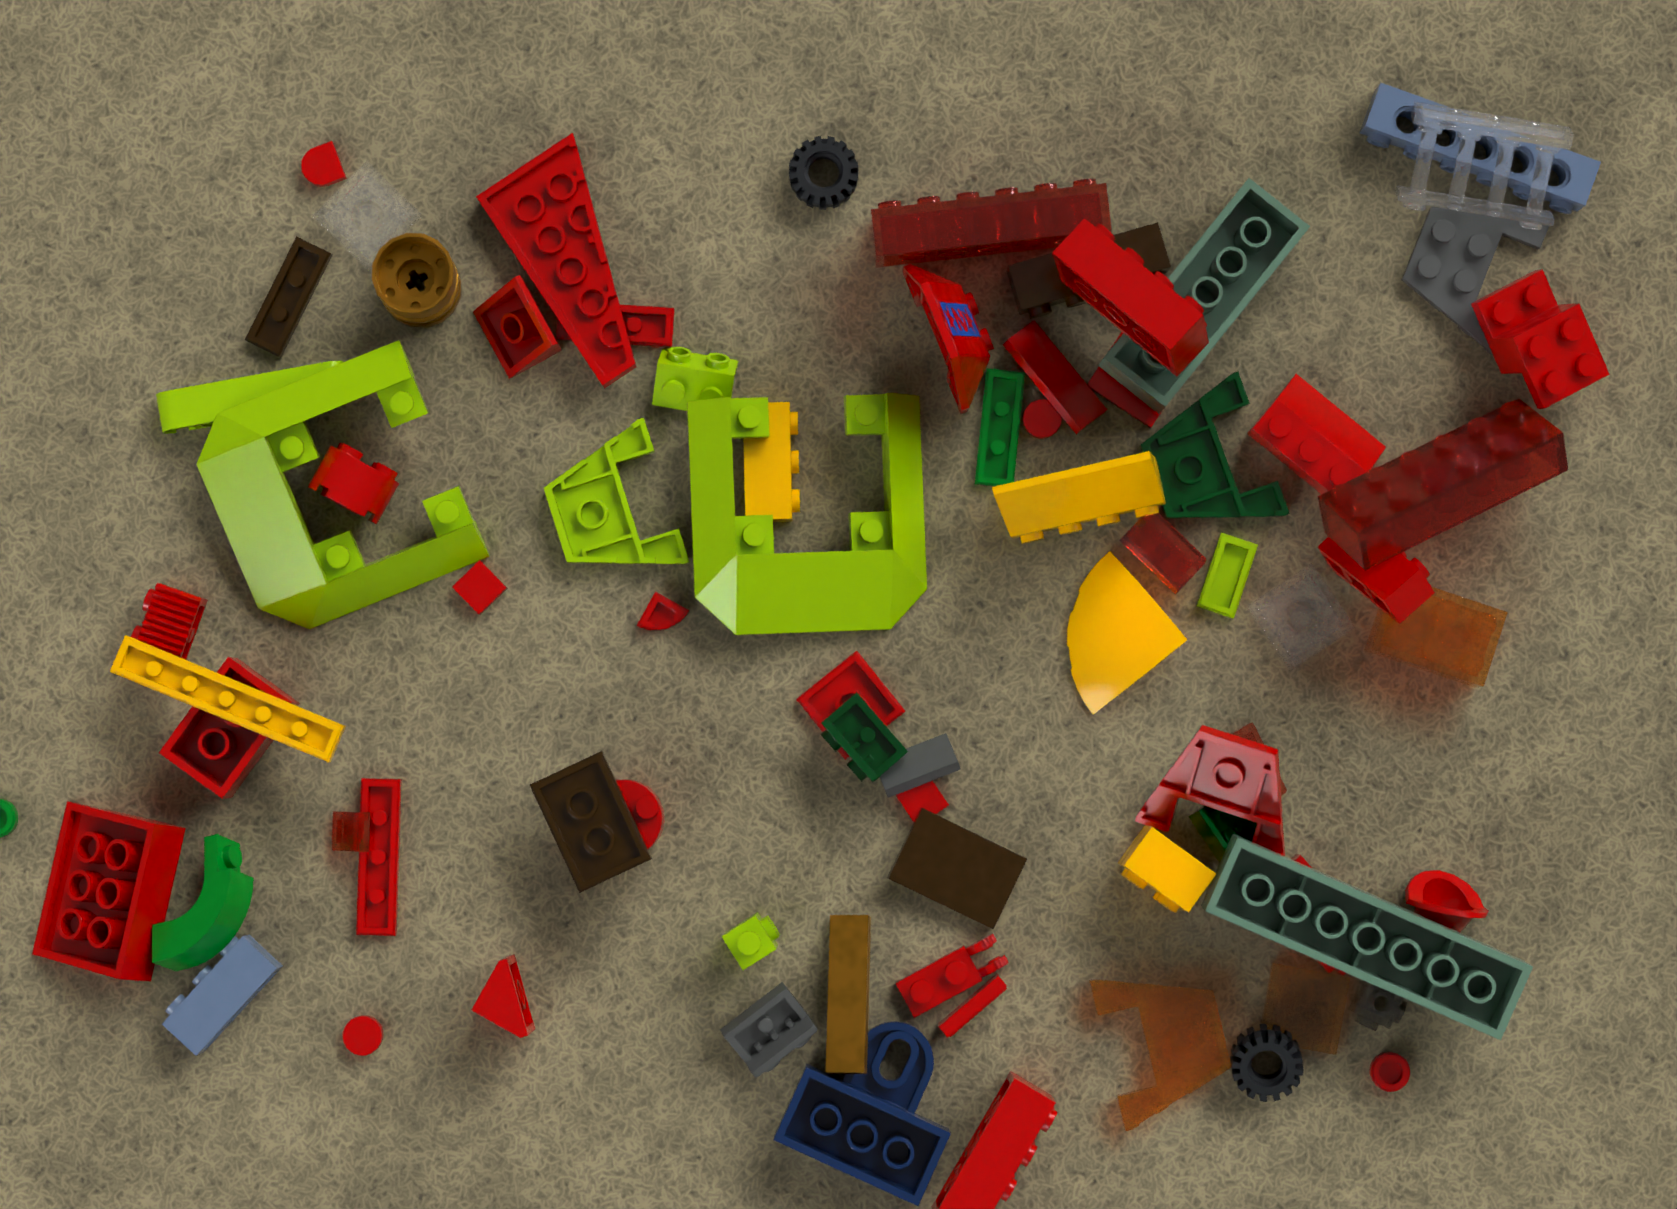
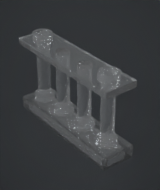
[1395,102,1574,230]

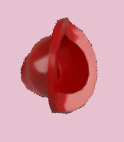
[1405,870,1489,933]

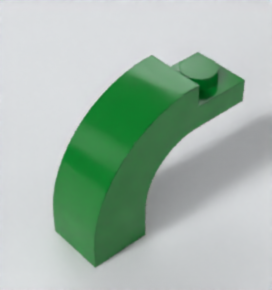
[152,834,254,971]

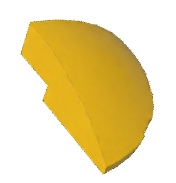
[1067,551,1187,715]

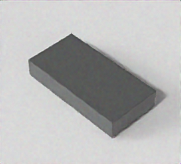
[880,733,961,798]

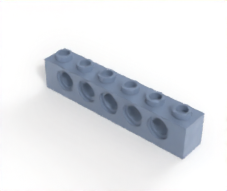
[1359,83,1601,214]

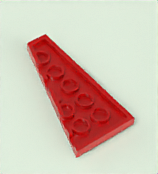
[476,133,637,389]

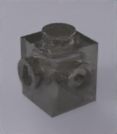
[1348,980,1407,1031]

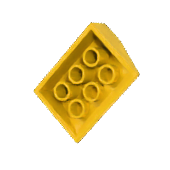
[992,451,1166,544]

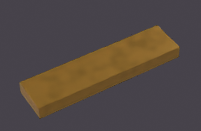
[826,915,871,1074]

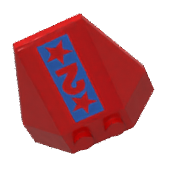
[902,264,994,414]

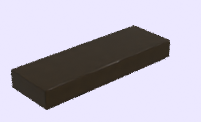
[245,236,332,358]

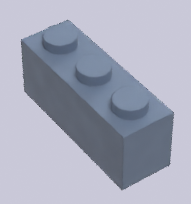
[162,935,283,1056]

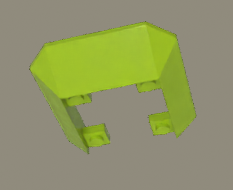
[196,340,490,629]
[687,393,927,635]

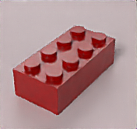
[1052,218,1209,377]
[932,1071,1058,1209]

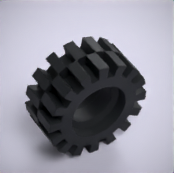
[789,136,858,210]
[1230,1024,1304,1102]

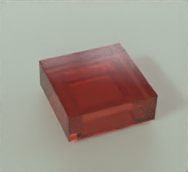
[332,811,370,852]

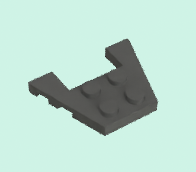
[1401,207,1553,355]

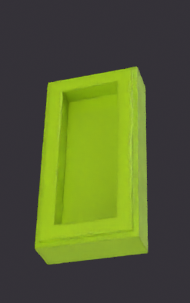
[1196,532,1258,619]

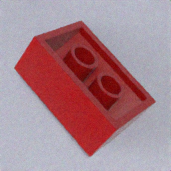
[1247,374,1386,507]

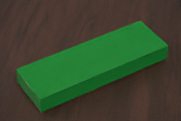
[974,368,1025,487]

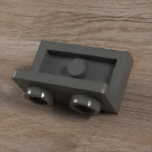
[720,982,818,1078]

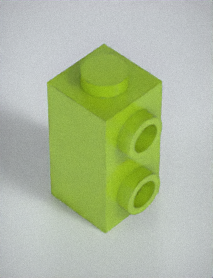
[722,912,780,970]

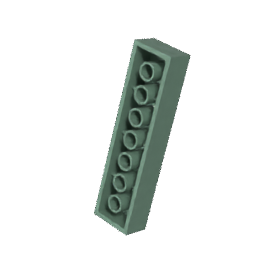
[1201,834,1533,1040]

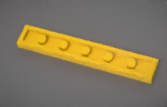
[110,635,346,762]

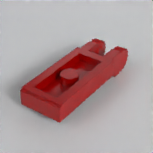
[895,934,1009,1018]

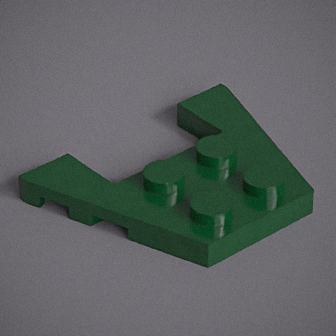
[1139,371,1290,519]

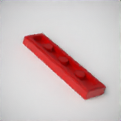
[356,778,402,936]

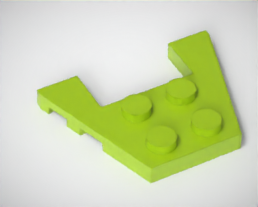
[544,418,690,565]

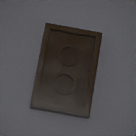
[530,751,652,893]
[887,807,1027,929]

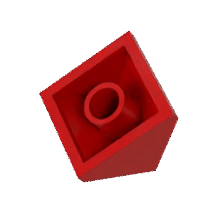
[473,275,562,379]
[471,954,535,1038]

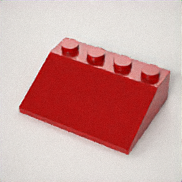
[32,801,186,982]

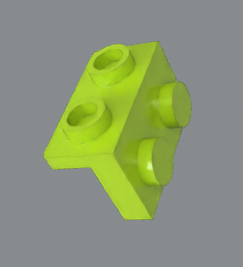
[652,347,738,411]

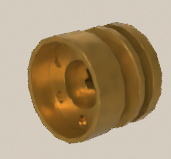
[372,233,462,328]

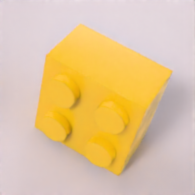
[1118,825,1216,913]

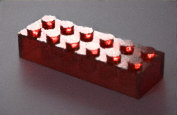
[870,179,1112,268]
[1317,398,1568,571]

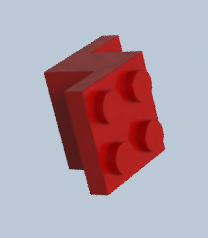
[1471,269,1609,409]

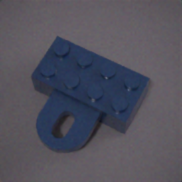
[773,1021,951,1206]

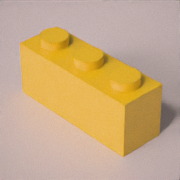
[743,402,800,522]

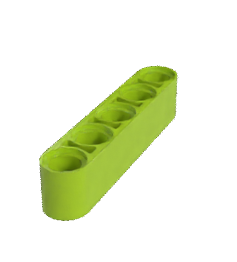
[156,361,343,434]

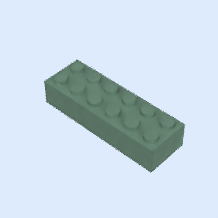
[1098,178,1310,414]

